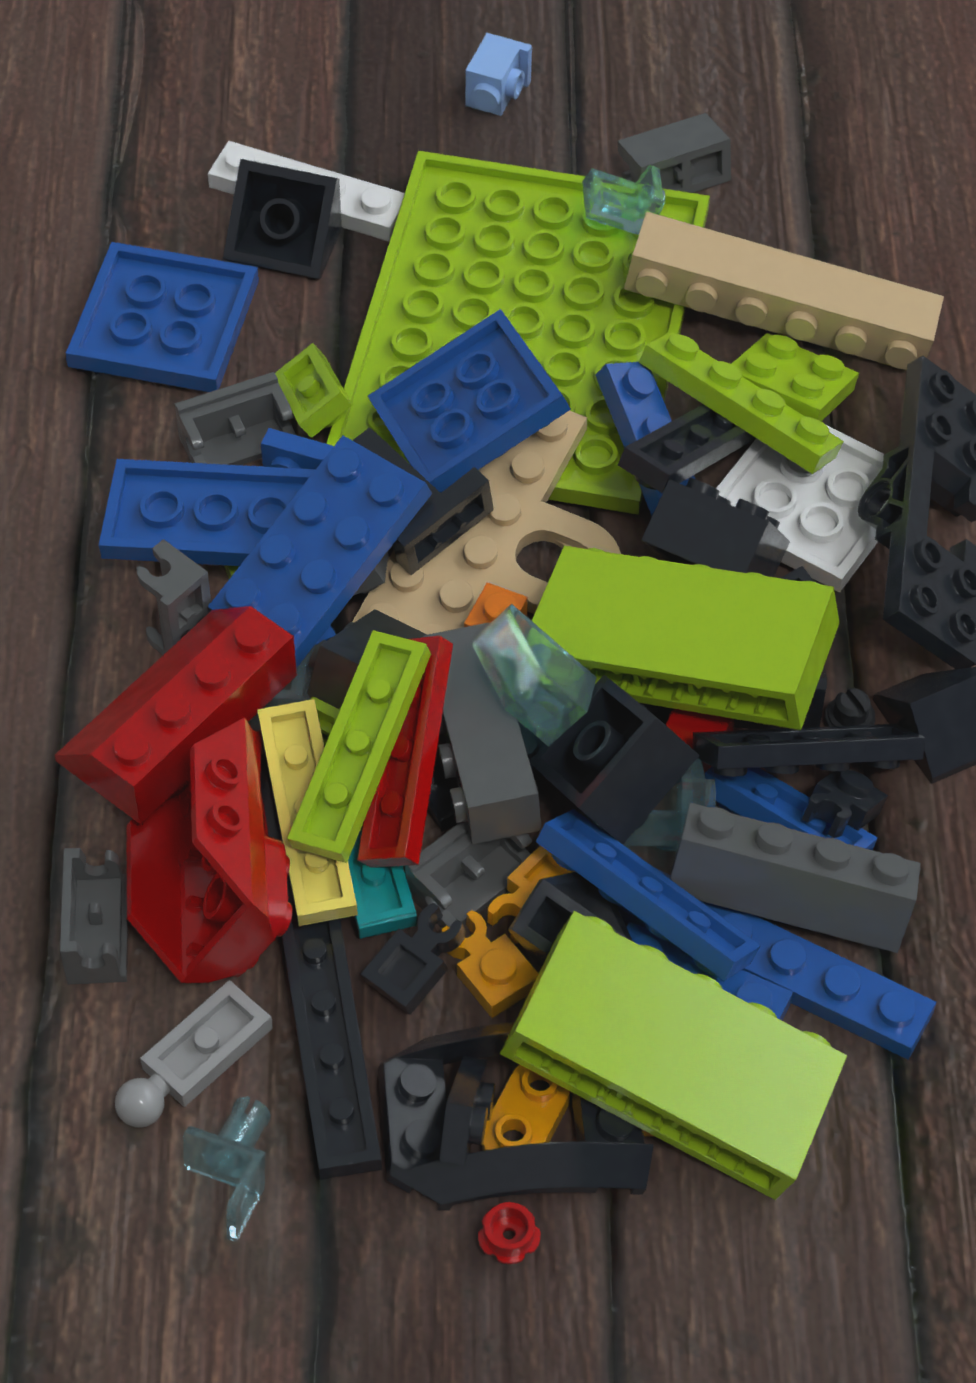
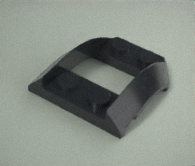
[378,1022,654,1211]

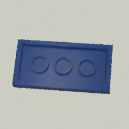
[208,435,432,667]
[98,459,316,566]

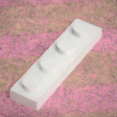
[208,141,405,242]

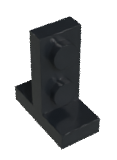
[353,427,494,575]

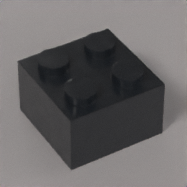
[642,478,790,577]
[529,675,700,844]

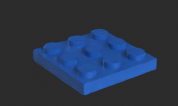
[66,242,259,392]
[367,309,571,493]

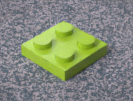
[731,333,859,421]

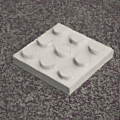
[716,425,888,592]

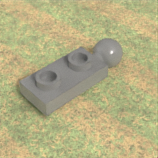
[115,980,273,1128]

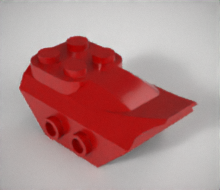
[126,717,292,983]

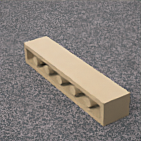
[624,211,944,370]

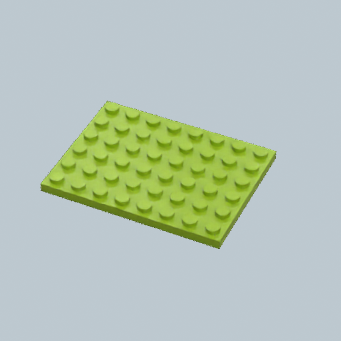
[326,151,710,515]

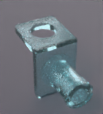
[183,1097,271,1242]

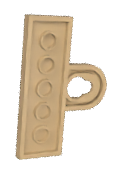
[352,410,621,635]

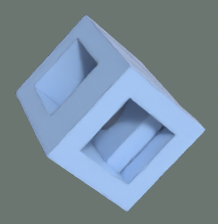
[465,33,532,116]

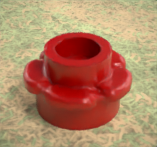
[478,1202,541,1265]

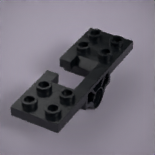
[858,356,976,669]

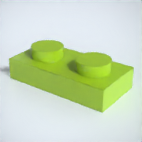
[275,343,353,438]

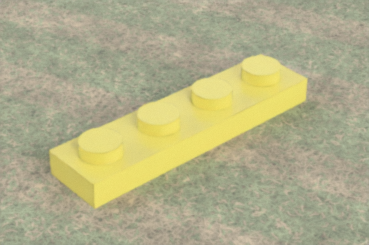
[257,699,358,926]

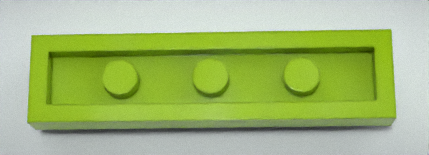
[639,332,844,474]
[287,630,431,863]

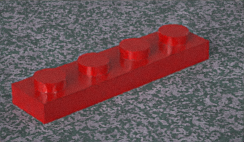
[358,635,453,868]

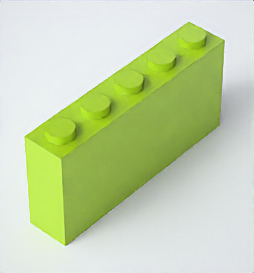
[520,546,839,730]
[500,911,847,1200]

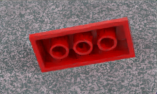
[55,606,297,824]

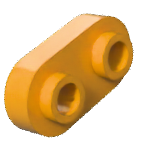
[482,1065,570,1151]

